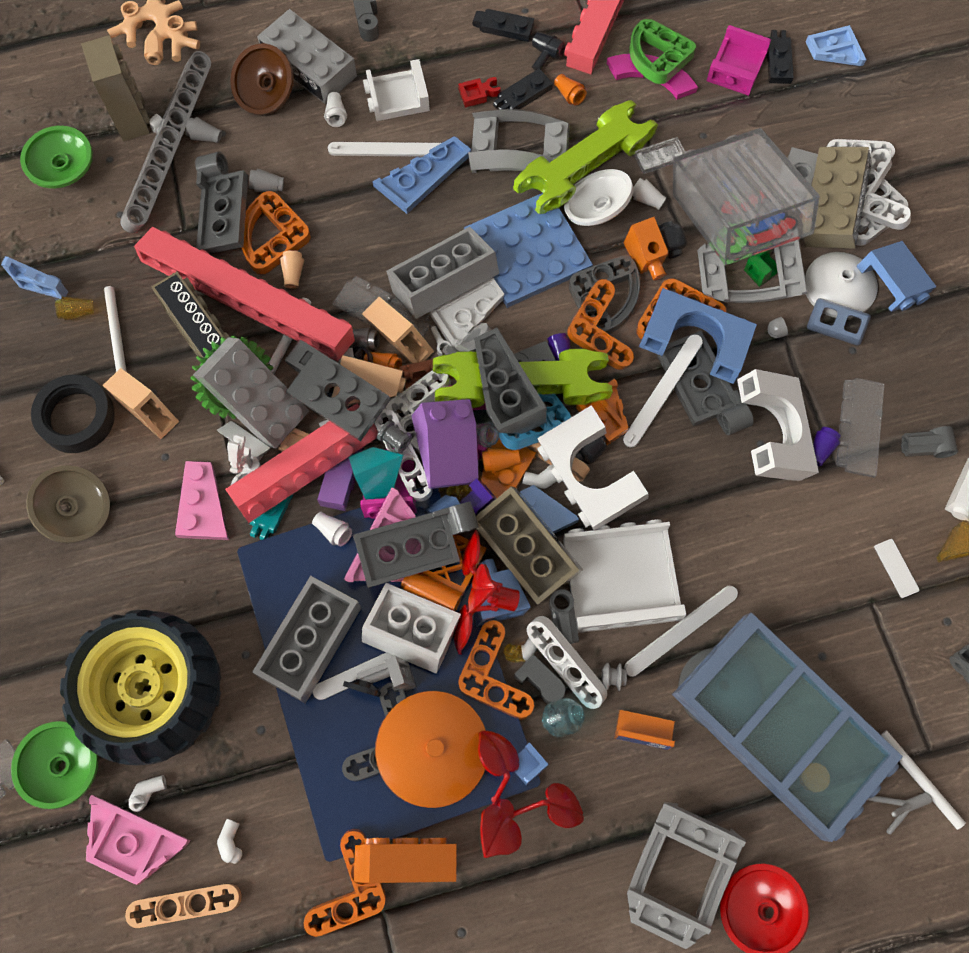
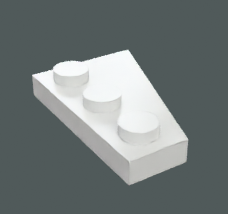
[429,277,504,347]

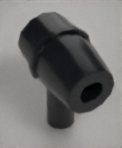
[532,32,566,70]

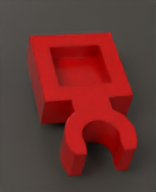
[458,77,501,108]

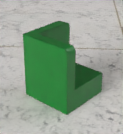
[744,244,778,287]

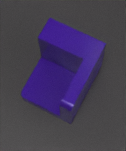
[460,478,497,516]

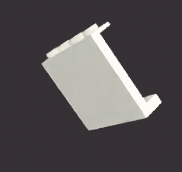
[563,519,686,633]

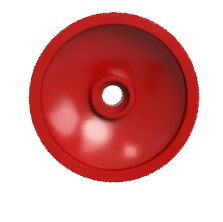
[720,864,810,953]

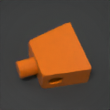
[623,217,668,281]

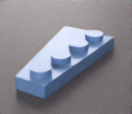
[373,136,471,214]

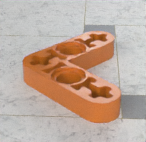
[567,279,634,370]
[636,279,726,339]
[458,620,534,719]
[303,829,386,937]

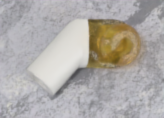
[503,638,538,663]

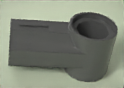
[901,426,958,458]
[549,589,579,644]

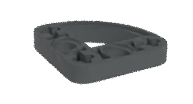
[569,256,640,336]

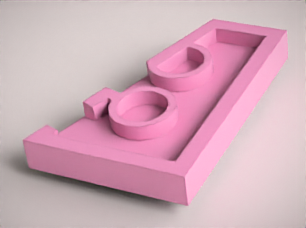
[175,461,229,540]

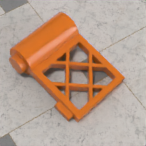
[401,534,487,612]

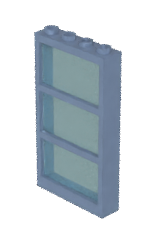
[672,613,903,842]

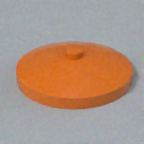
[375,691,486,808]

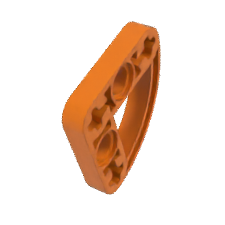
[241,191,311,274]

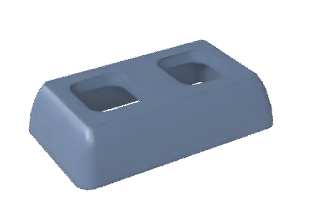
[807,298,871,346]

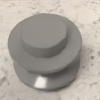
[602,663,627,691]

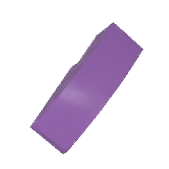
[317,447,364,511]

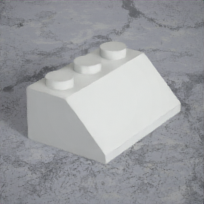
[362,583,461,674]

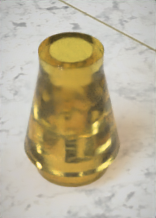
[55,296,94,321]

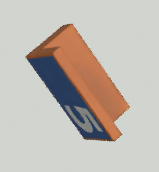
[614,710,675,750]

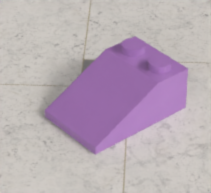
[411,399,478,489]

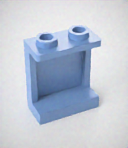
[857,241,936,312]

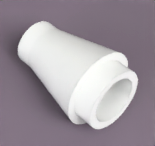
[324,92,347,127]
[632,178,666,210]
[312,512,352,547]

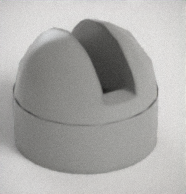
[767,317,788,338]

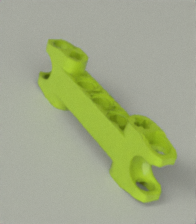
[513,100,658,214]
[432,349,613,408]

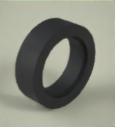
[31,375,115,453]

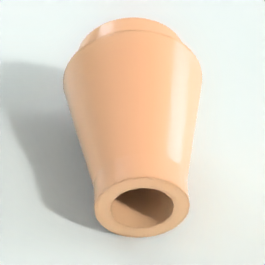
[280,251,304,289]

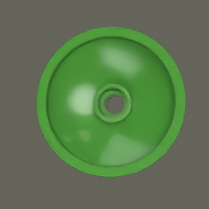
[20,126,93,188]
[11,721,98,809]

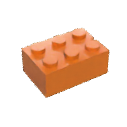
[354,838,456,883]

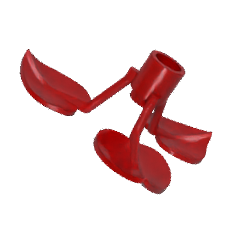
[454,530,520,655]
[478,731,584,858]

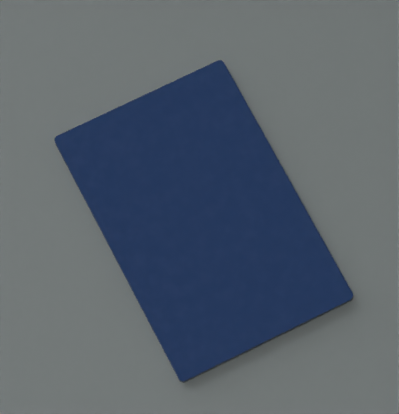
[237,486,540,862]

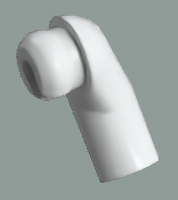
[522,464,557,489]
[217,819,242,864]

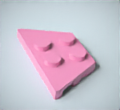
[344,487,421,582]
[86,795,190,885]

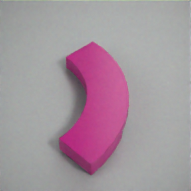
[606,54,698,100]

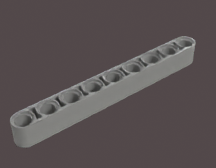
[120,51,211,233]

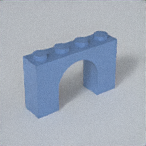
[639,288,757,384]

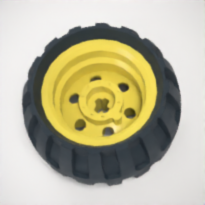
[60,610,221,765]

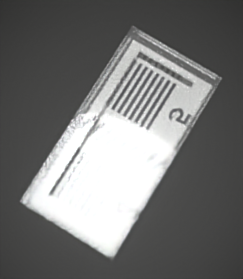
[634,137,687,174]

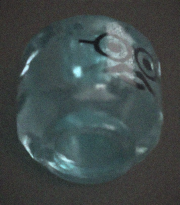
[542,698,585,738]

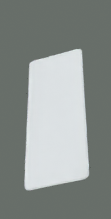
[217,421,270,457]
[874,539,919,598]

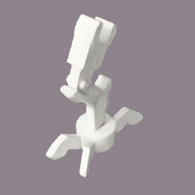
[227,433,271,485]

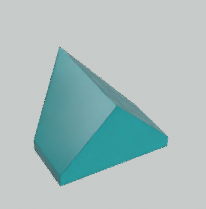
[349,447,403,500]

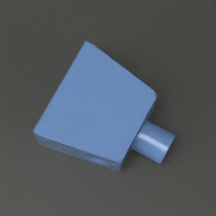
[471,559,531,627]

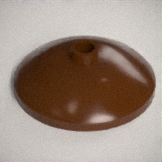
[230,43,294,115]

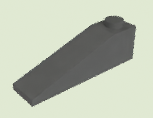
[474,328,547,434]

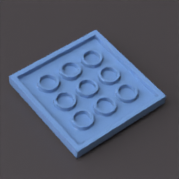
[464,193,593,308]

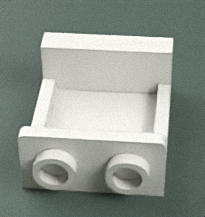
[363,59,430,121]

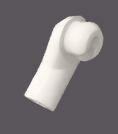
[129,775,167,812]

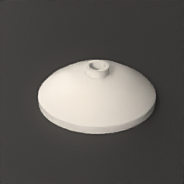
[564,169,633,226]
[805,252,878,318]

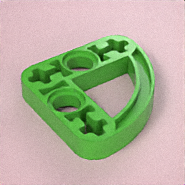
[629,19,696,84]

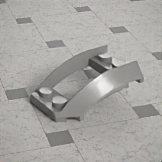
[468,109,570,173]
[697,228,807,303]
[627,802,746,949]

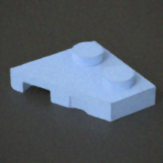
[806,25,866,66]
[1,256,68,300]
[520,485,579,533]

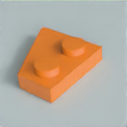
[576,379,629,445]

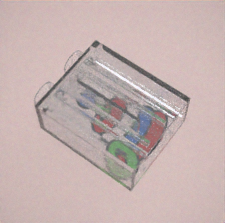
[672,128,820,265]

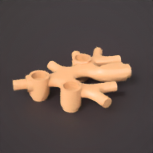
[107,0,200,65]

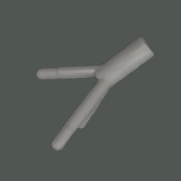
[867,792,932,834]

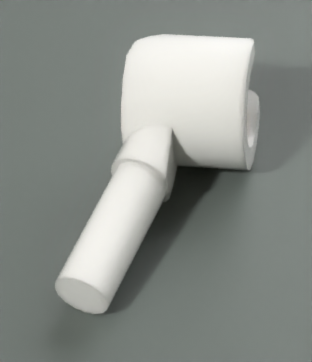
[149,114,171,144]
[431,326,452,356]

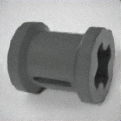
[377,420,412,454]

